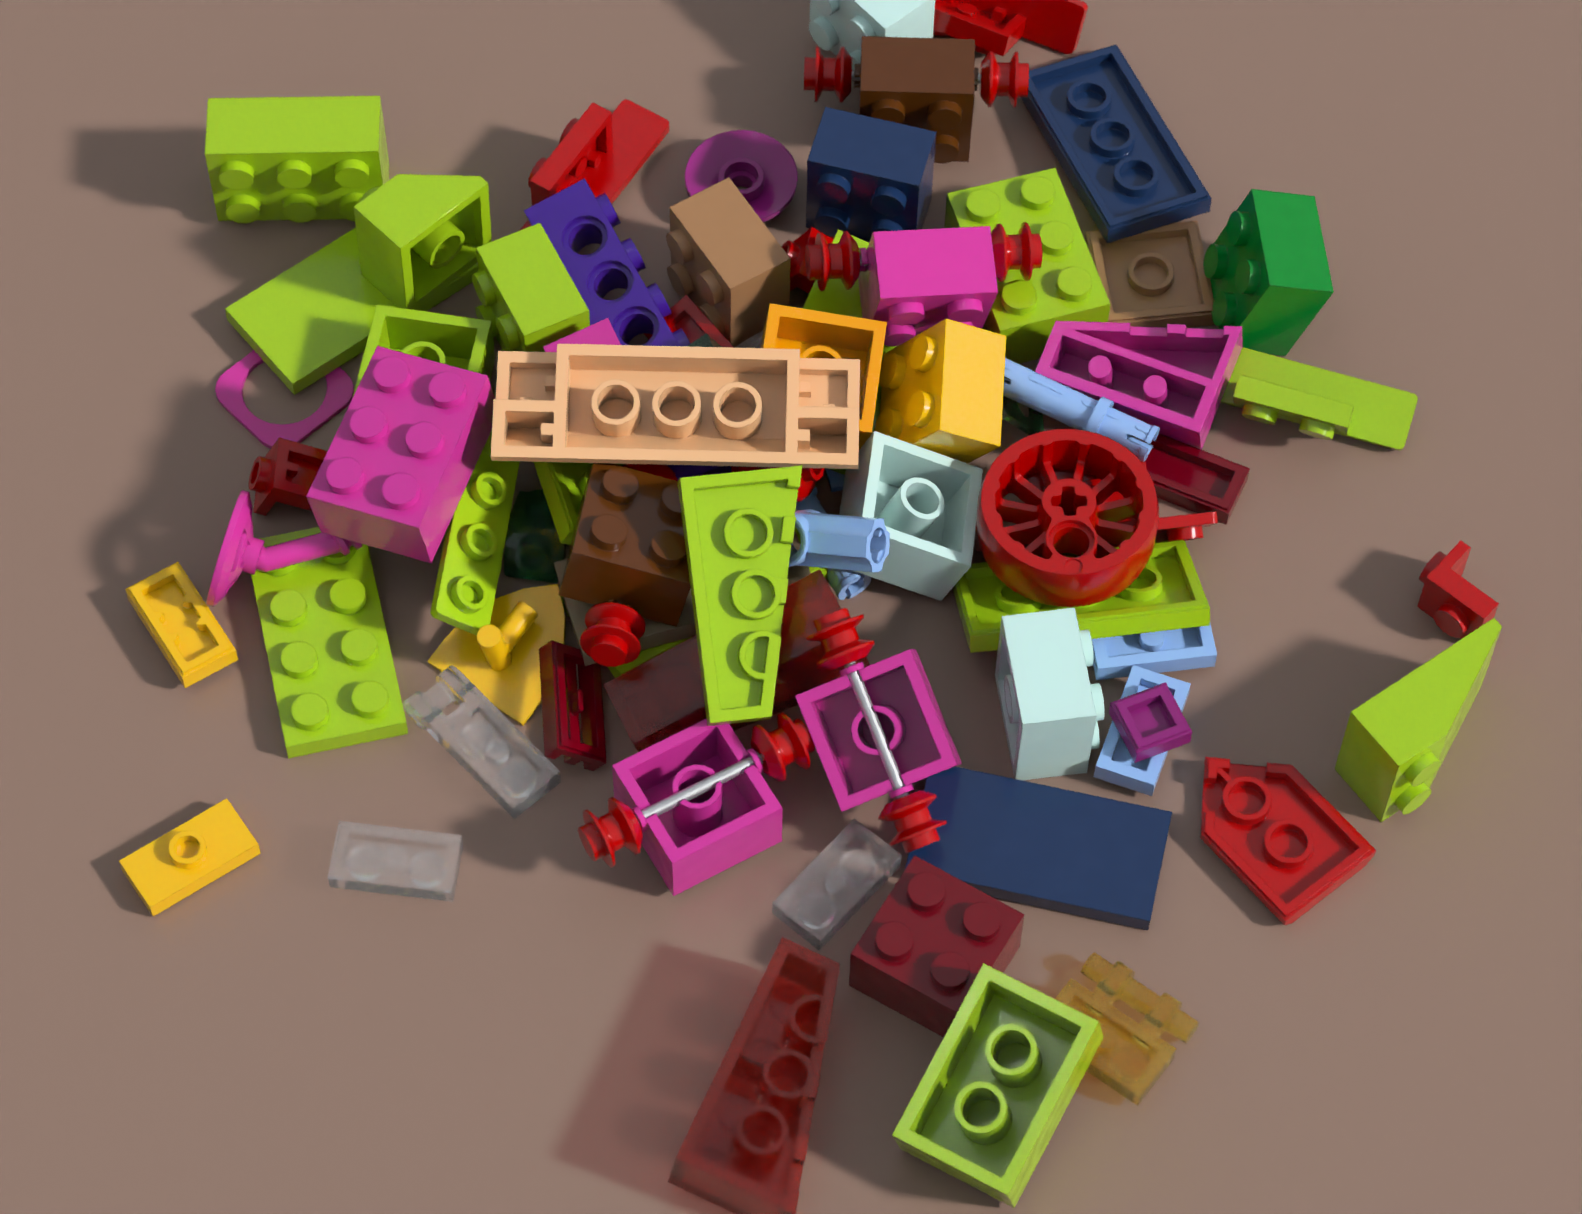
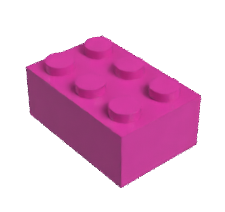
[306,346,495,563]

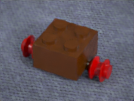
[804,36,1029,164]
[559,463,690,667]

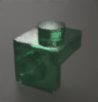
[504,489,567,583]

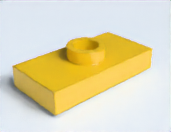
[125,562,238,688]
[119,798,261,917]

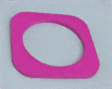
[215,350,354,449]

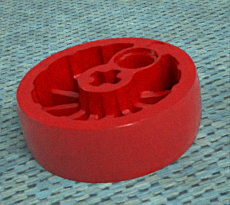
[976,429,1159,607]

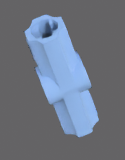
[789,509,890,572]

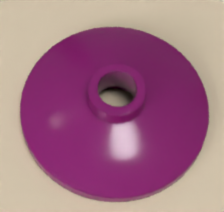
[685,130,798,222]

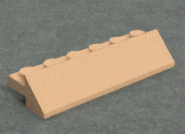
[491,344,860,469]

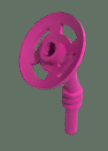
[206,490,363,607]

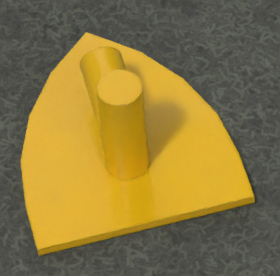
[427,584,566,726]

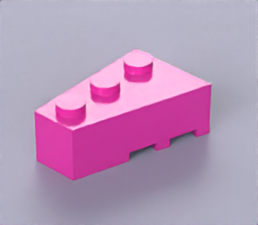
[1035,321,1243,450]

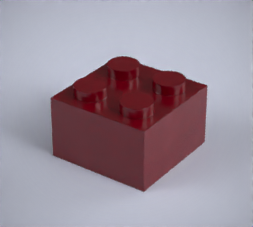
[849,855,1025,1037]

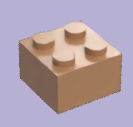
[666,177,790,348]

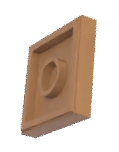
[1085,220,1215,328]

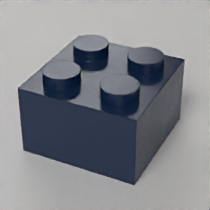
[806,107,936,242]

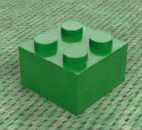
[1203,189,1334,356]

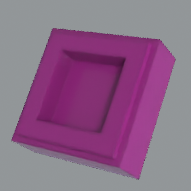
[1109,682,1192,763]

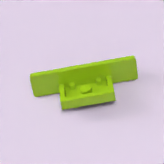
[1221,347,1418,451]
[430,430,520,636]

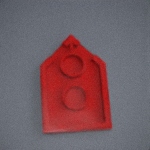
[1200,757,1376,925]

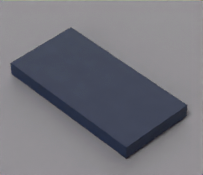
[1020,44,1212,244]
[905,766,1172,930]

